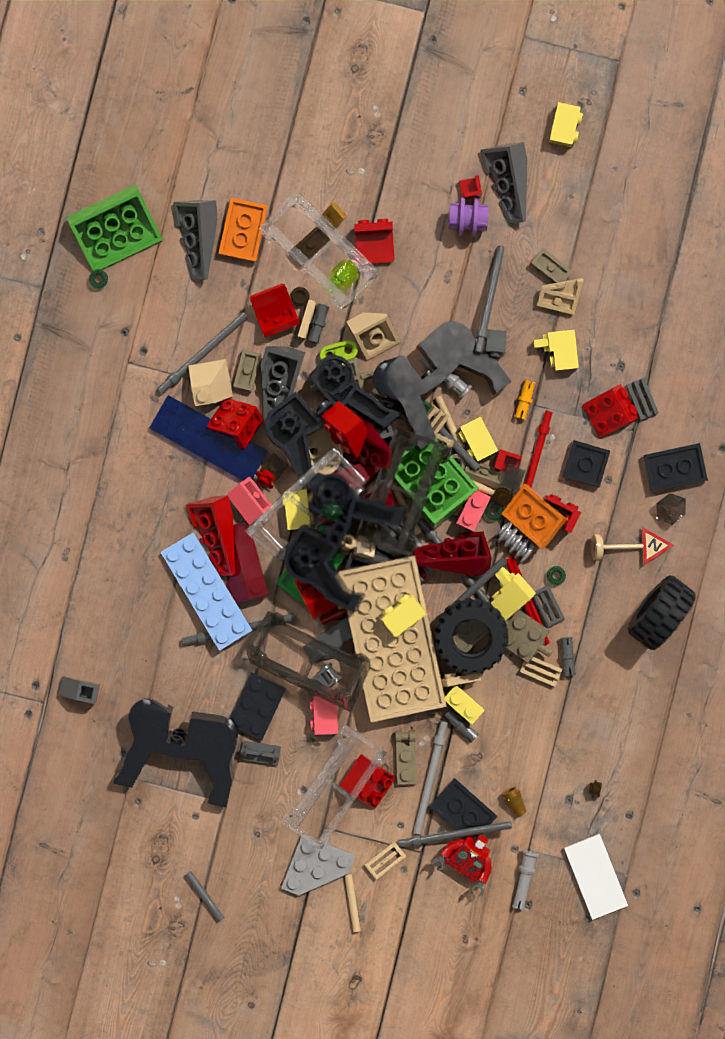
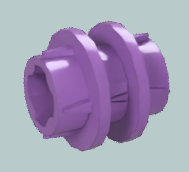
[448,198,489,237]

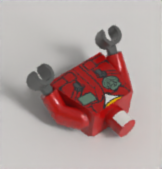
[431,835,492,896]

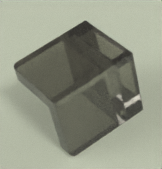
[501,464,526,491]
[656,493,686,525]

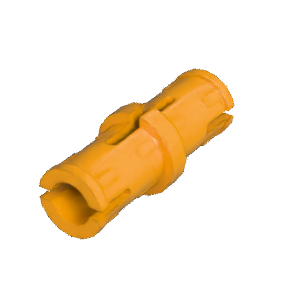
[514,380,536,420]

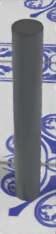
[438,426,481,472]
[185,871,225,922]

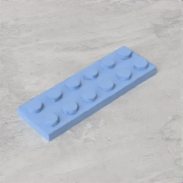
[161,533,253,651]

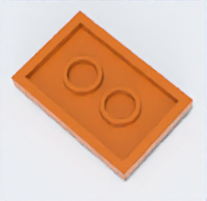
[218,198,268,262]
[501,484,567,549]

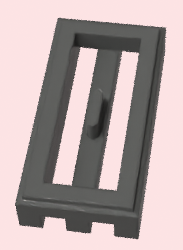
[626,378,659,420]
[533,585,565,627]

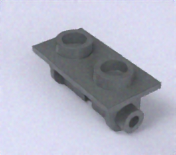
[240,740,281,765]

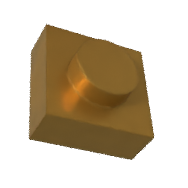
[321,202,347,229]

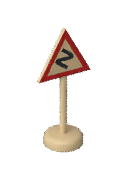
[591,527,674,565]

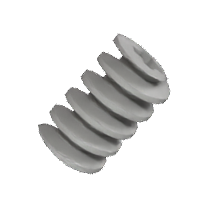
[493,522,535,564]

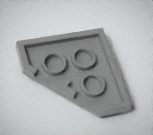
[281,834,356,895]

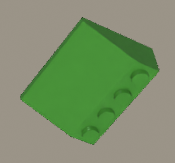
[67,184,163,273]
[385,439,479,529]

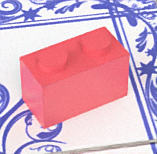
[226,477,273,525]
[456,490,491,532]
[310,694,338,735]

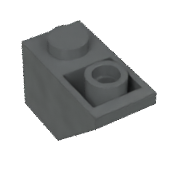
[485,329,507,358]
[59,676,100,704]

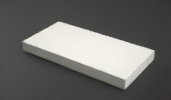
[564,834,628,920]

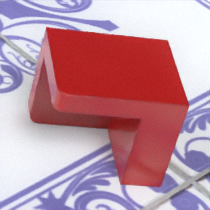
[459,175,482,200]
[494,449,522,475]

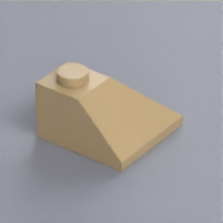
[346,312,400,360]
[188,359,233,406]

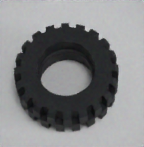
[627,575,696,650]
[435,598,509,674]

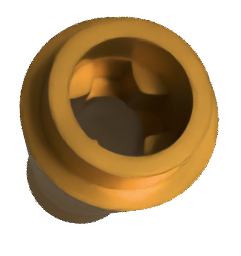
[503,787,527,817]

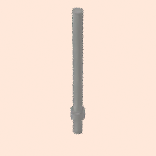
[413,721,448,834]

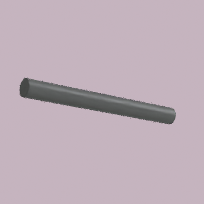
[450,557,507,606]

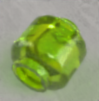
[331,259,360,288]

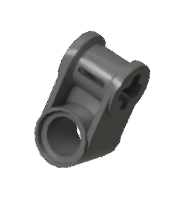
[306,662,342,696]

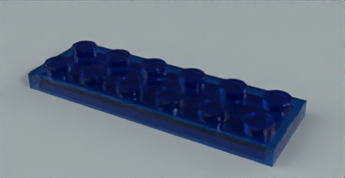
[150,395,268,481]

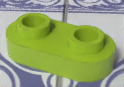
[320,340,358,360]

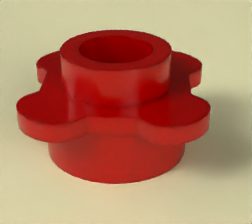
[256,470,275,489]

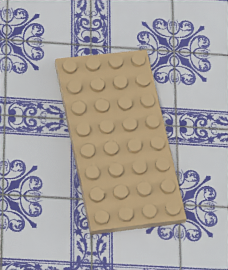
[339,555,446,722]

